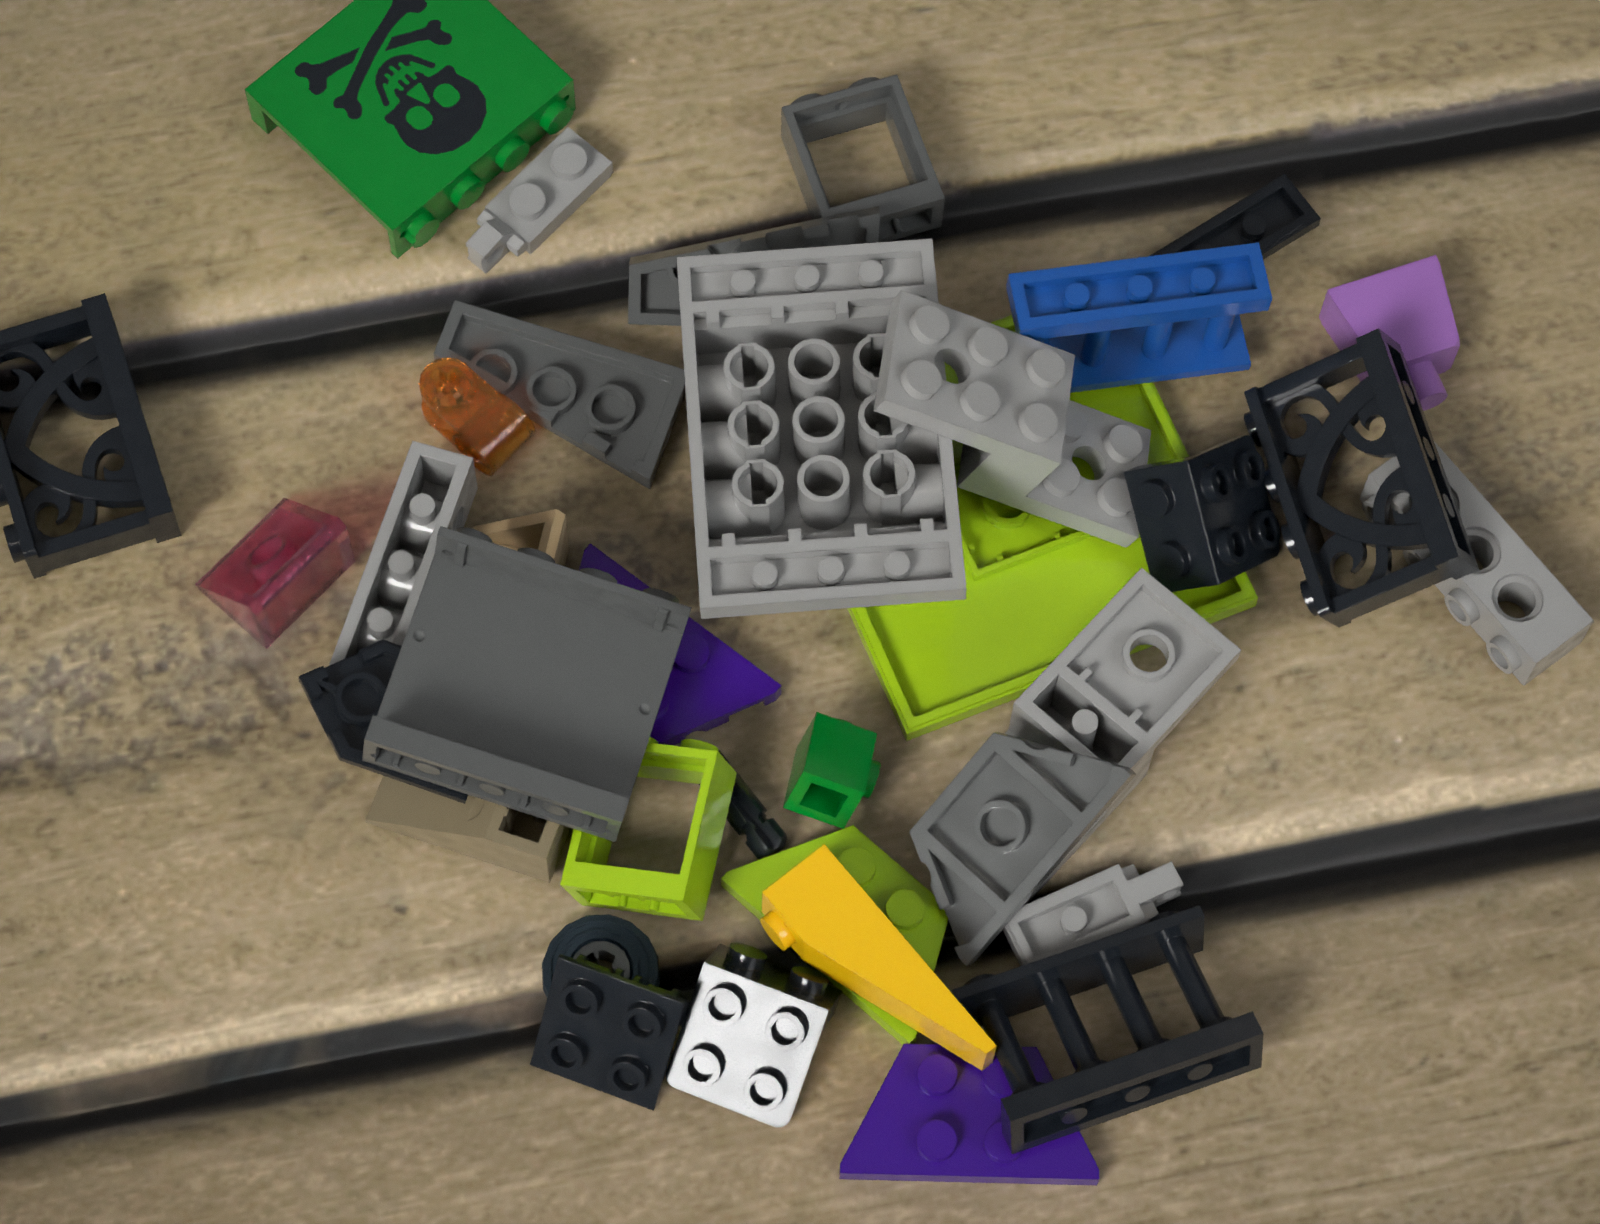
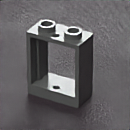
[781,74,945,242]

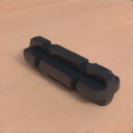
[699,750,787,860]

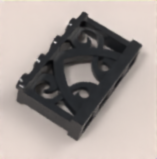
[0,293,182,579]
[1244,328,1479,628]

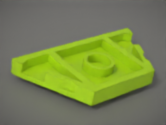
[721,825,949,1045]

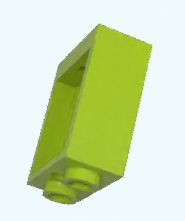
[560,737,737,921]

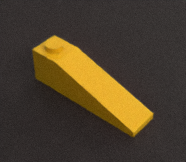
[760,844,997,1071]

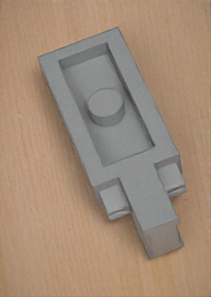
[466,127,613,274]
[1003,861,1184,966]

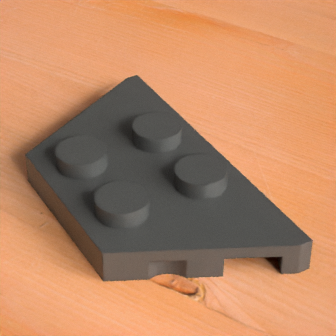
[909,732,1136,966]

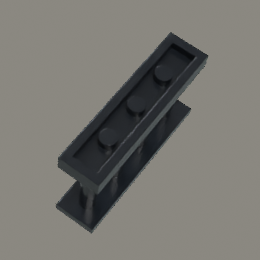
[952,905,1264,1154]

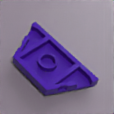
[579,543,782,745]
[839,1044,1099,1186]

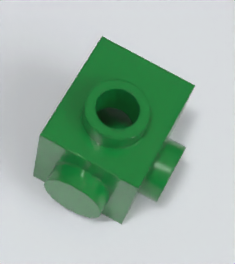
[783,712,881,829]

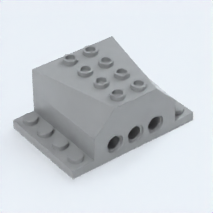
[677,238,966,619]

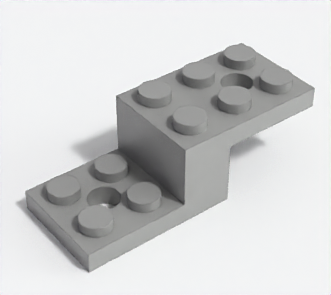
[874,290,1151,548]
[1005,568,1241,906]

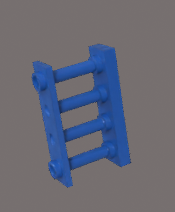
[1006,242,1272,393]

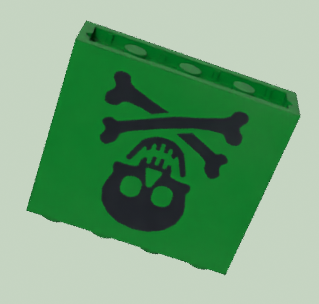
[245,0,576,259]

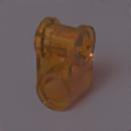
[419,357,536,476]

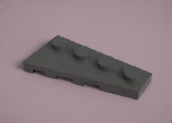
[434,300,686,489]

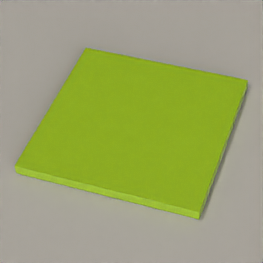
[847,315,1258,741]

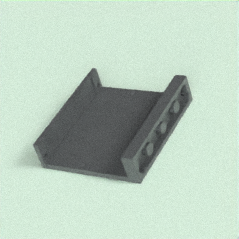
[362,526,692,842]

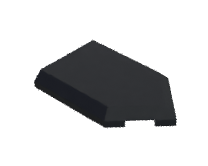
[298,639,468,804]

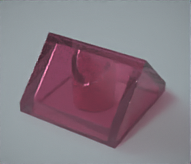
[195,498,355,649]

